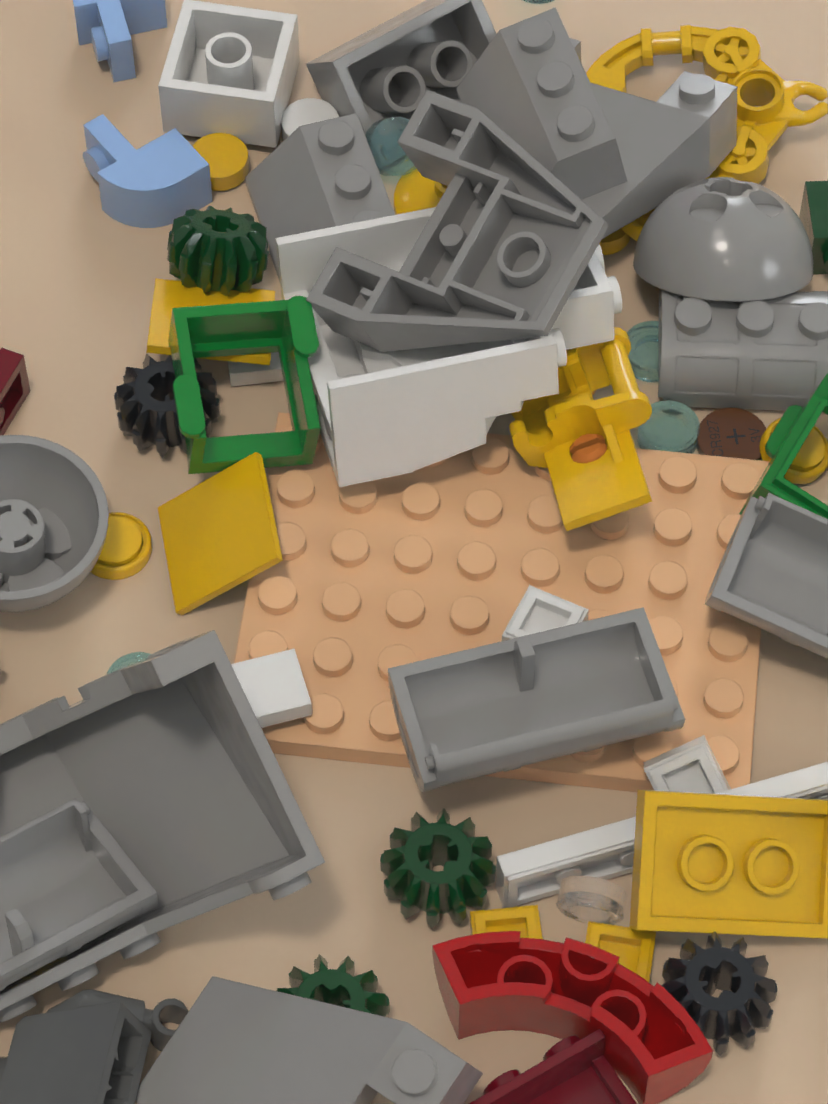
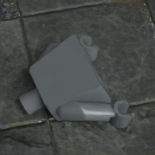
[0,989,189,1104]

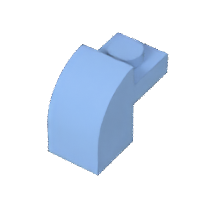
[73,0,167,82]
[83,114,213,228]

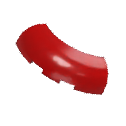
[432,931,713,1104]

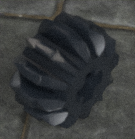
[114,354,220,458]
[661,931,777,1056]

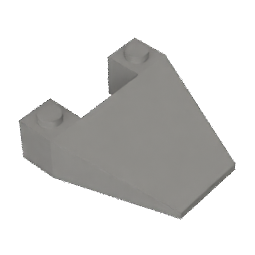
[570,38,737,240]
[306,90,609,352]
[135,976,483,1104]

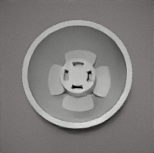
[633,177,813,301]
[0,435,109,612]

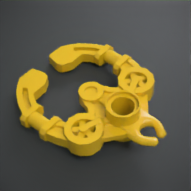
[586,24,828,184]

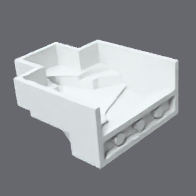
[275,207,622,487]

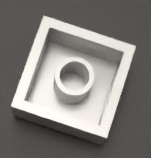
[158,0,300,148]

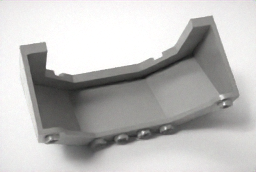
[0,630,325,1023]

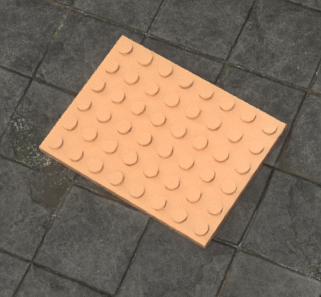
[234,412,769,792]

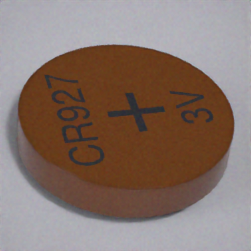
[696,408,766,461]

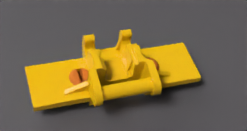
[509,327,653,531]

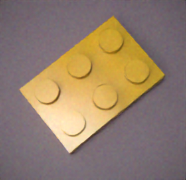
[629,789,828,938]

